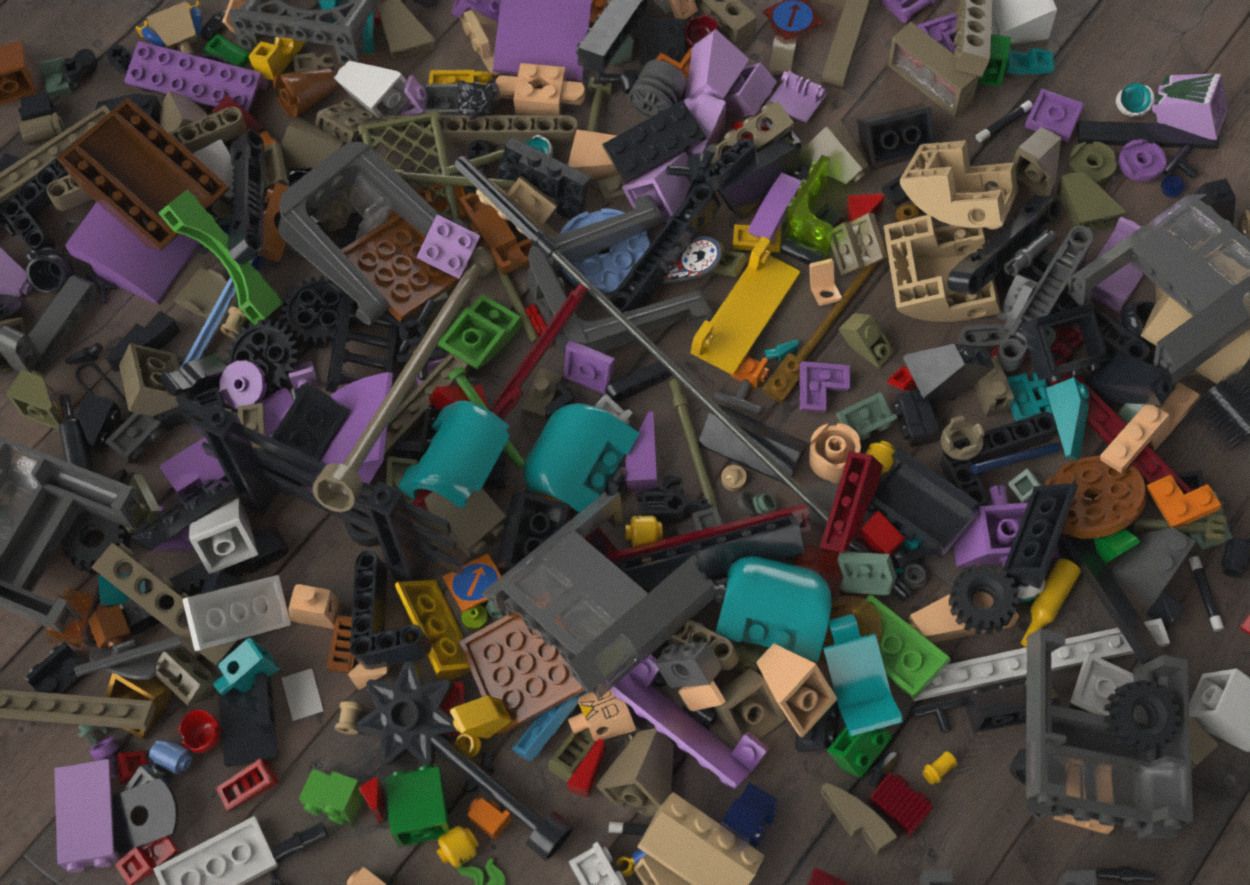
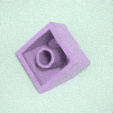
[722,62,777,117]

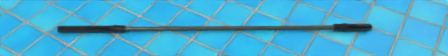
[455,156,912,601]

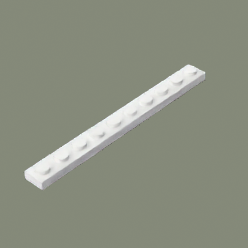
[913,618,1170,701]

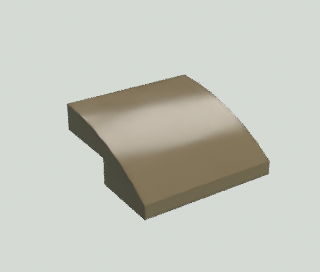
[827,213,888,276]

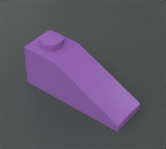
[621,412,657,491]

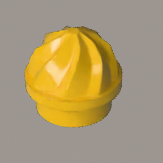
[455,733,482,758]

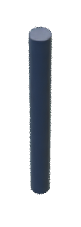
[971,443,1060,474]

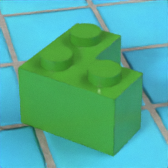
[299,769,364,825]

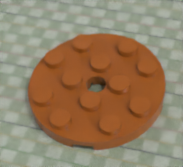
[1044,456,1146,539]

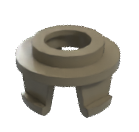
[941,415,984,460]

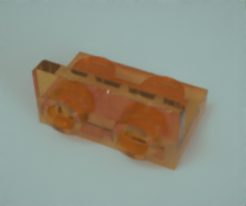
[45,588,94,648]

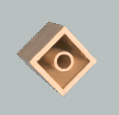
[756,644,837,737]

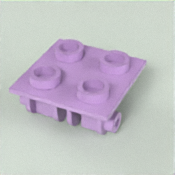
[766,71,827,123]
[416,215,480,279]

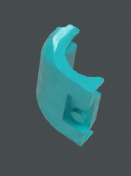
[397,401,510,508]
[522,403,640,514]
[715,556,831,662]

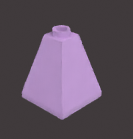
[0,247,32,298]

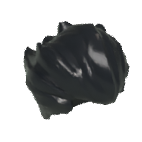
[457,81,501,120]

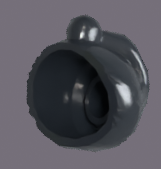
[26,247,73,293]

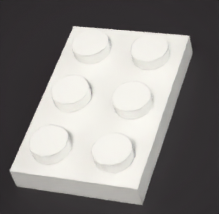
[1070,653,1135,719]

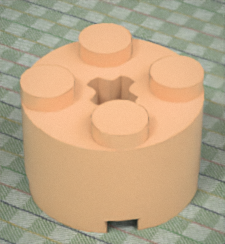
[809,423,861,484]

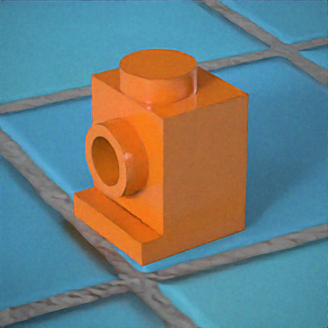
[467,797,512,841]

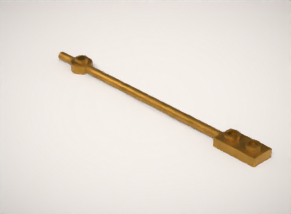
[762,202,919,404]

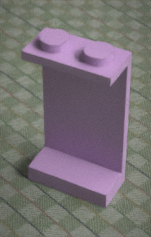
[1091,217,1143,313]
[54,759,120,873]

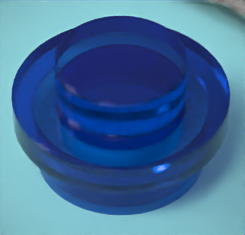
[1161,175,1185,198]

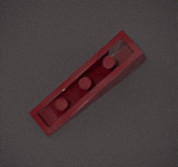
[820,451,883,554]

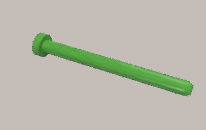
[448,366,525,470]

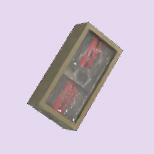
[888,22,979,117]

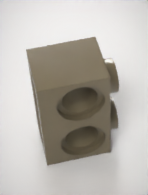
[156,646,218,705]

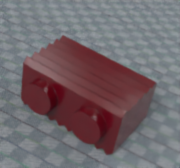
[868,773,934,837]

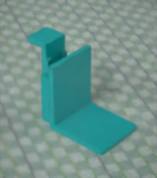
[823,614,903,736]

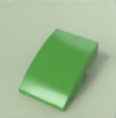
[438,294,523,370]

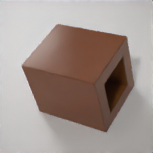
[88,605,130,649]

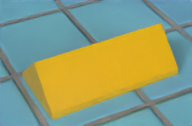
[395,580,471,681]

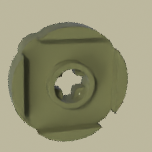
[1068,142,1117,185]

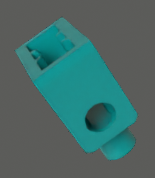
[213,637,280,696]

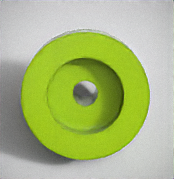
[461,605,488,632]

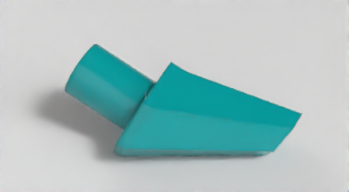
[764,339,799,361]

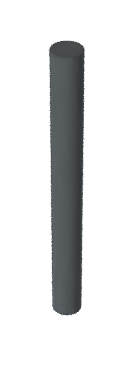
[74,635,183,677]

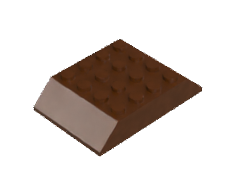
[57,97,230,251]

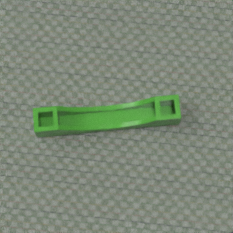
[159,189,283,325]

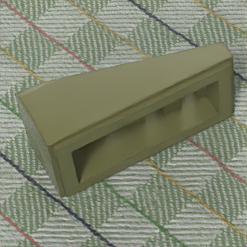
[548,728,597,783]

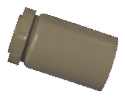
[19,113,64,144]

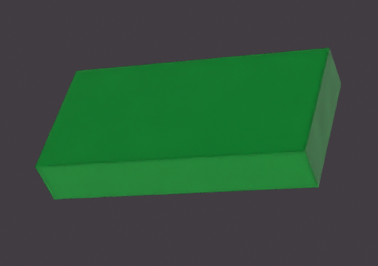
[203,34,250,68]

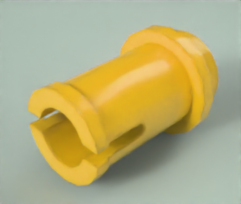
[922,751,957,785]

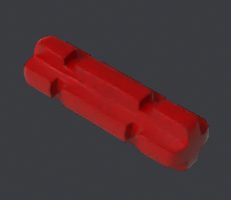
[525,304,555,345]

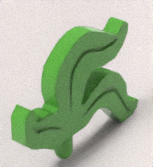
[457,858,505,885]

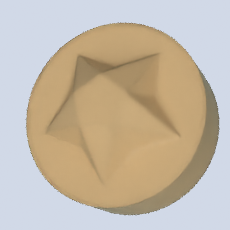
[721,465,747,491]

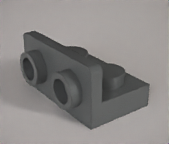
[997,274,1038,330]

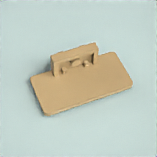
[460,8,504,77]
[476,176,559,238]

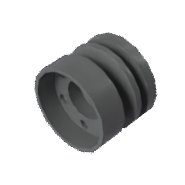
[628,60,687,118]

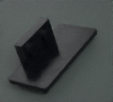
[217,666,278,767]

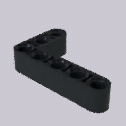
[1,138,79,251]
[940,412,1057,506]
[350,549,432,670]

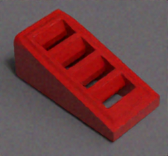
[567,738,606,797]
[216,759,279,811]

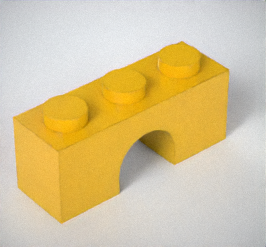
[249,37,307,80]

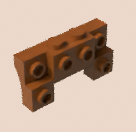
[459,189,533,275]

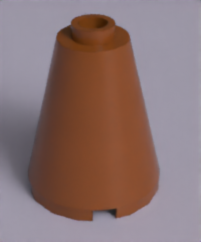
[273,68,338,118]

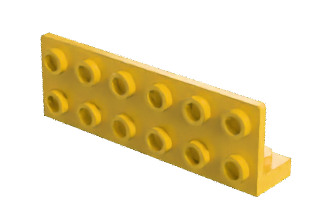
[690,236,800,375]

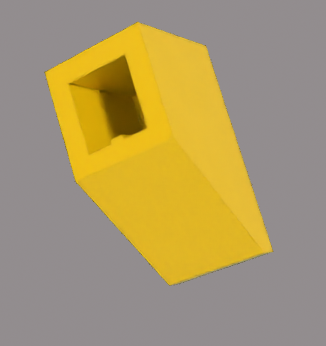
[450,695,512,739]

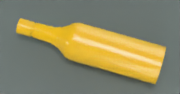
[1021,559,1081,647]

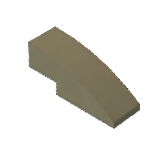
[820,783,897,855]

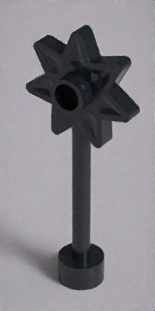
[356,661,574,862]

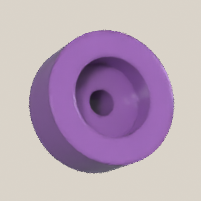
[89,737,119,763]

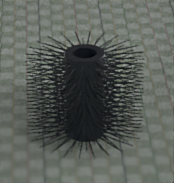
[1188,364,1250,454]

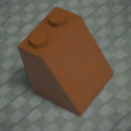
[0,40,39,105]

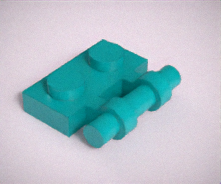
[1006,372,1053,421]

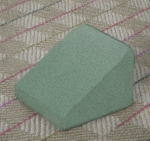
[1007,468,1043,503]

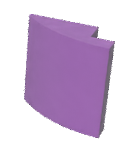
[493,0,592,83]
[65,202,200,304]
[308,372,393,495]

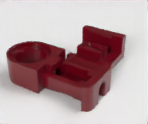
[1050,324,1085,366]

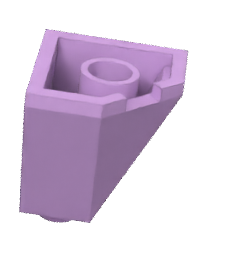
[684,94,726,158]
[622,152,691,223]

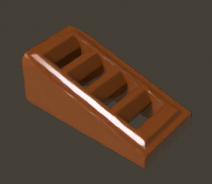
[326,615,356,673]

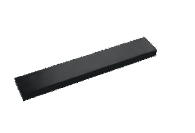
[1077,120,1219,149]
[1060,534,1165,664]

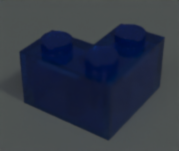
[721,783,779,848]

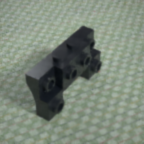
[498,138,591,220]

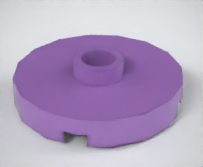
[1118,139,1167,182]
[219,361,267,409]

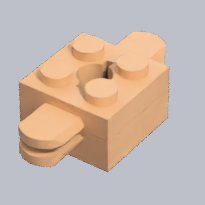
[495,63,585,115]

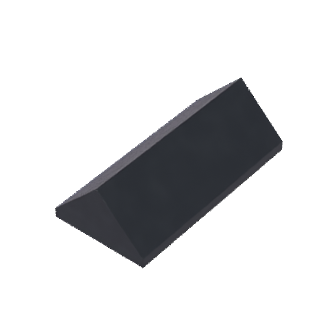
[698,404,809,485]
[1002,483,1079,589]

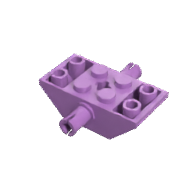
[953,485,1060,586]

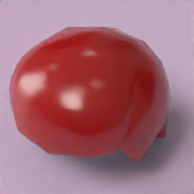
[178,709,221,754]

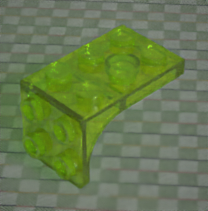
[786,154,833,254]

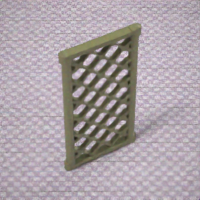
[358,111,461,225]

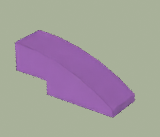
[748,173,803,244]

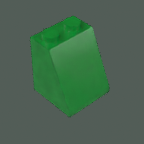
[385,765,451,847]

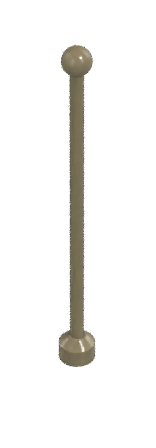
[313,246,496,512]

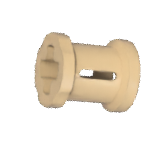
[220,307,248,339]
[335,701,364,735]

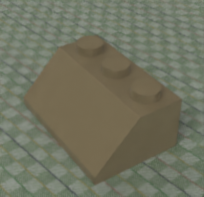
[119,343,187,416]

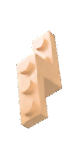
[1100,382,1200,474]

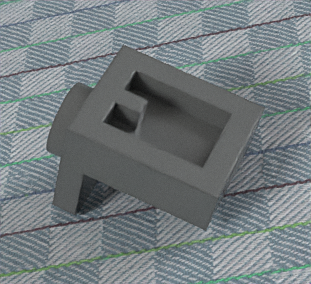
[123,764,172,809]

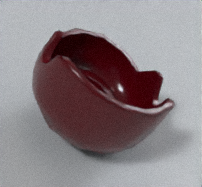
[684,14,718,47]

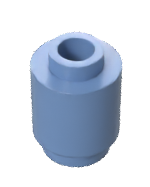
[149,739,192,774]

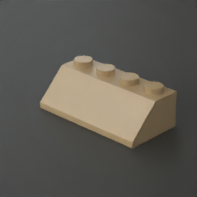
[637,792,765,885]

